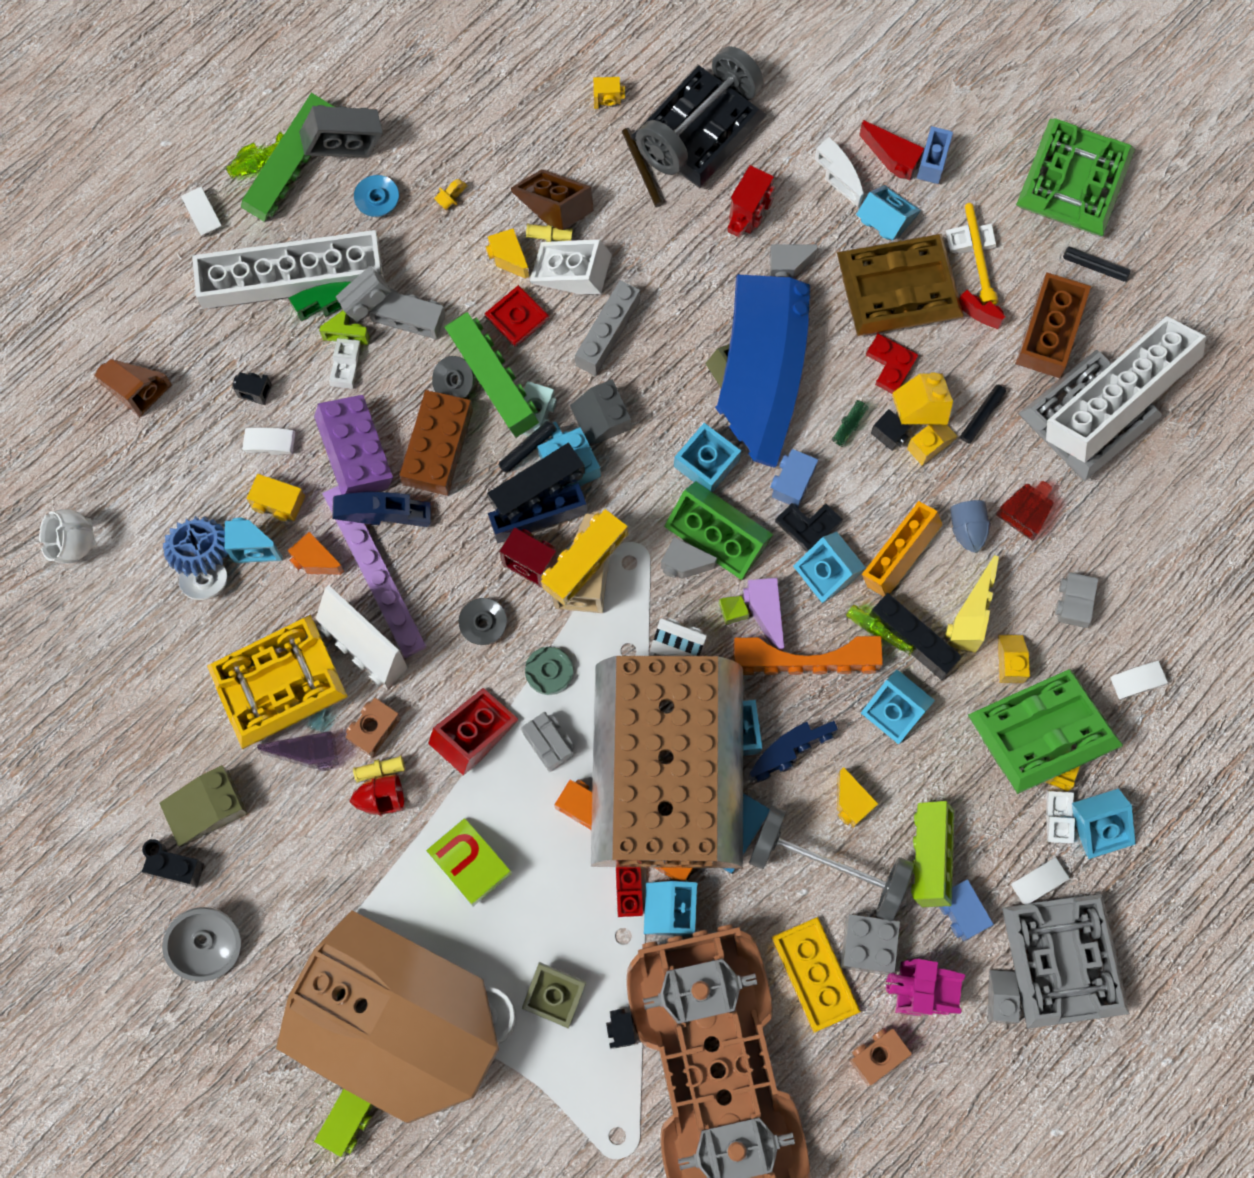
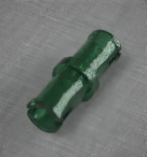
[831,400,869,447]

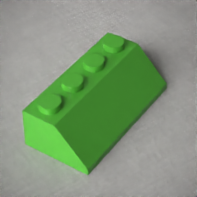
[664,481,773,580]

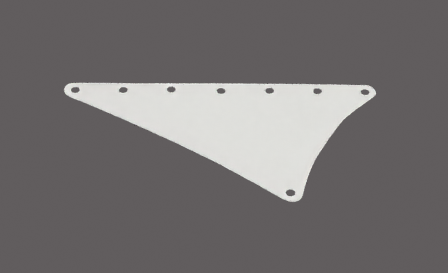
[340,542,650,1159]

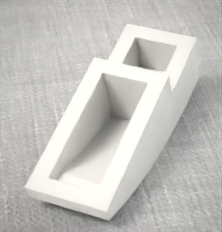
[814,137,863,207]

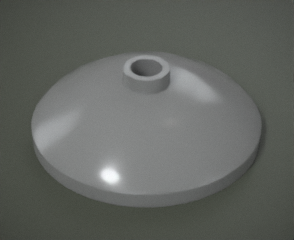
[162,907,241,982]

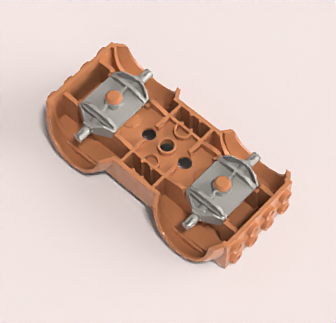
[626,924,810,1178]

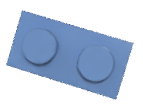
[916,126,953,184]
[770,449,818,508]
[939,879,994,941]

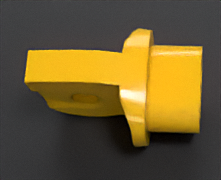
[434,179,468,210]

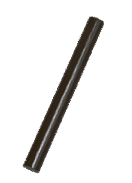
[622,128,663,207]

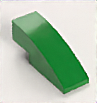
[288,282,351,322]

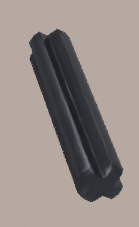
[1063,246,1131,282]
[960,384,1006,444]
[498,420,557,473]

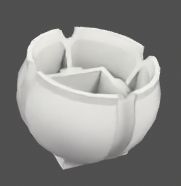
[39,509,96,564]

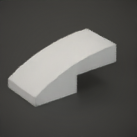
[181,187,222,237]
[946,223,996,253]
[329,338,360,389]
[242,428,295,455]
[1110,661,1168,700]
[1046,791,1075,844]
[1011,857,1070,905]

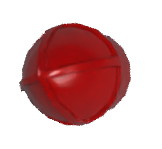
[349,774,404,816]

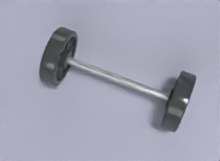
[636,46,763,175]
[749,805,914,922]

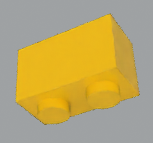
[246,473,305,521]

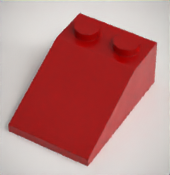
[428,688,518,776]

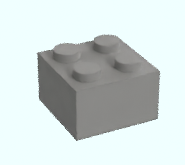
[840,914,900,975]

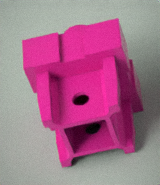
[886,959,965,1016]

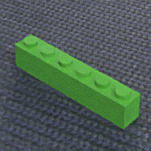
[241,92,334,222]
[445,312,539,438]

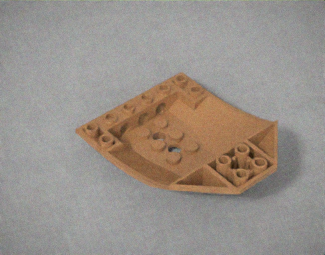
[276,910,499,1123]

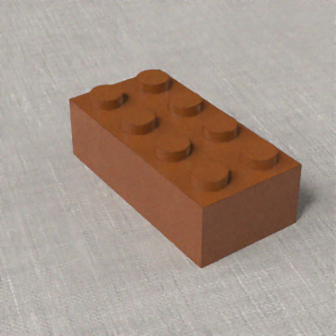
[1015,272,1091,378]
[399,390,473,496]

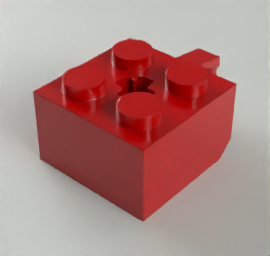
[727,165,775,237]

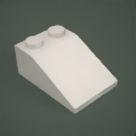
[530,239,612,295]

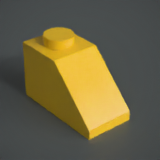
[485,228,529,279]
[907,424,958,466]
[998,635,1030,683]
[837,767,878,828]

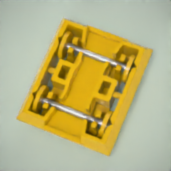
[207,615,348,749]

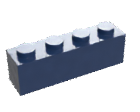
[488,483,587,544]

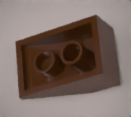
[511,169,594,230]

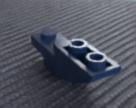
[332,492,431,527]
[748,721,838,783]

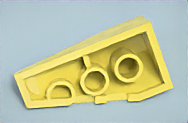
[945,555,999,653]

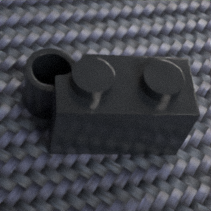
[142,839,204,888]

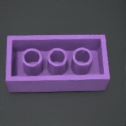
[314,395,393,495]

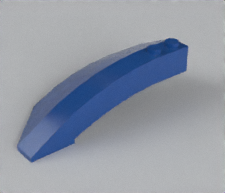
[715,274,810,468]

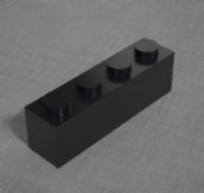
[487,442,585,524]
[868,593,963,680]

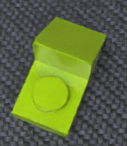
[319,310,370,345]

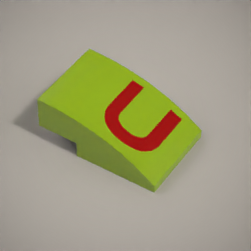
[426,818,512,907]

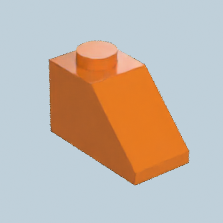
[287,532,345,575]

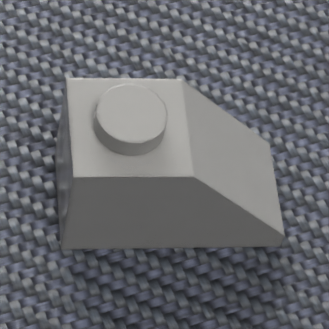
[769,244,817,279]
[661,537,717,579]
[988,970,1020,1024]

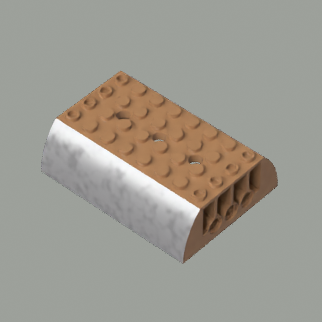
[591,656,743,869]

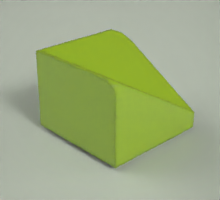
[718,596,749,625]

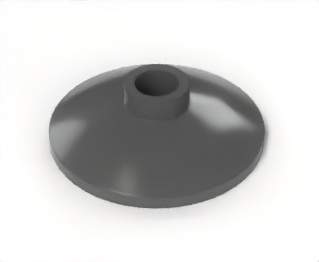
[432,356,474,399]
[458,598,507,645]

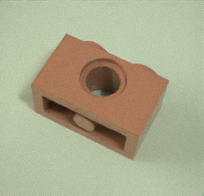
[345,697,401,758]
[849,1028,912,1086]

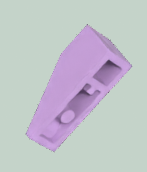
[743,578,784,651]

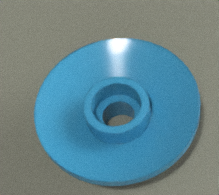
[354,175,399,217]

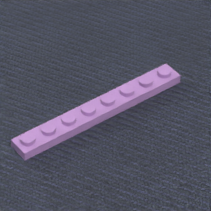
[322,486,427,658]

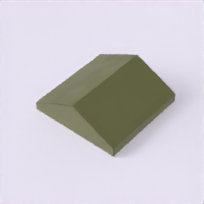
[521,962,586,1029]

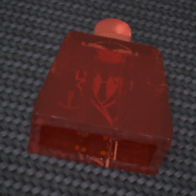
[996,481,1054,542]

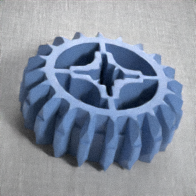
[163,516,228,577]

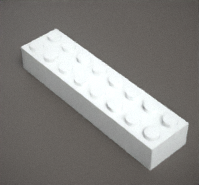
[192,230,384,309]
[1046,316,1206,463]

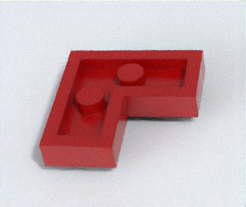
[866,334,918,394]

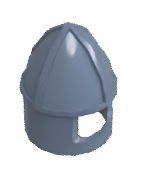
[950,500,991,553]

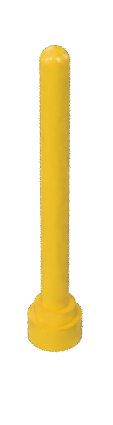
[965,203,999,306]

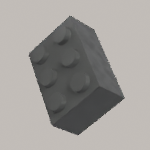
[299,105,383,158]

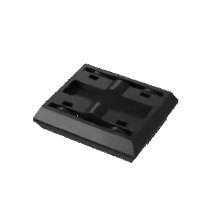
[631,64,767,188]

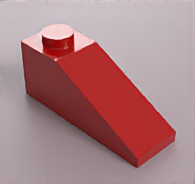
[859,120,924,181]

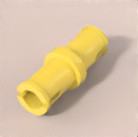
[526,223,573,242]
[353,756,405,783]

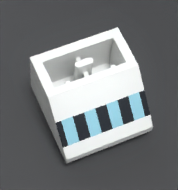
[650,618,707,656]

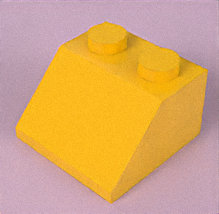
[892,372,953,424]

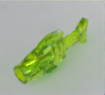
[226,132,284,179]
[846,605,913,656]

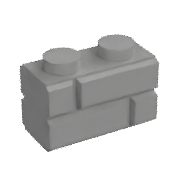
[336,266,392,322]
[521,712,575,772]

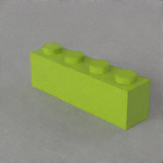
[911,801,954,907]
[314,1088,373,1157]

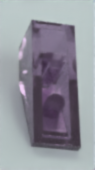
[257,731,339,771]

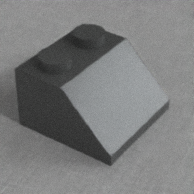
[570,379,631,446]

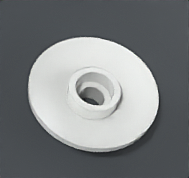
[179,564,228,600]

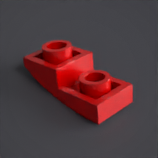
[959,290,1006,329]
[616,867,643,917]

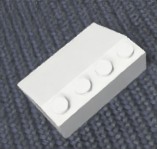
[316,585,408,689]

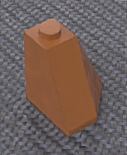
[94,359,172,418]

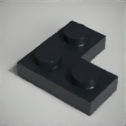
[775,503,843,552]

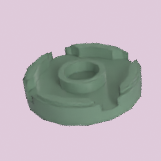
[525,647,573,695]

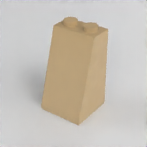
[552,512,609,613]

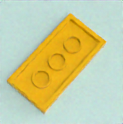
[771,917,861,1033]

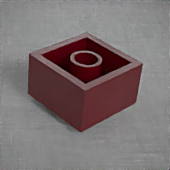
[499,527,558,588]

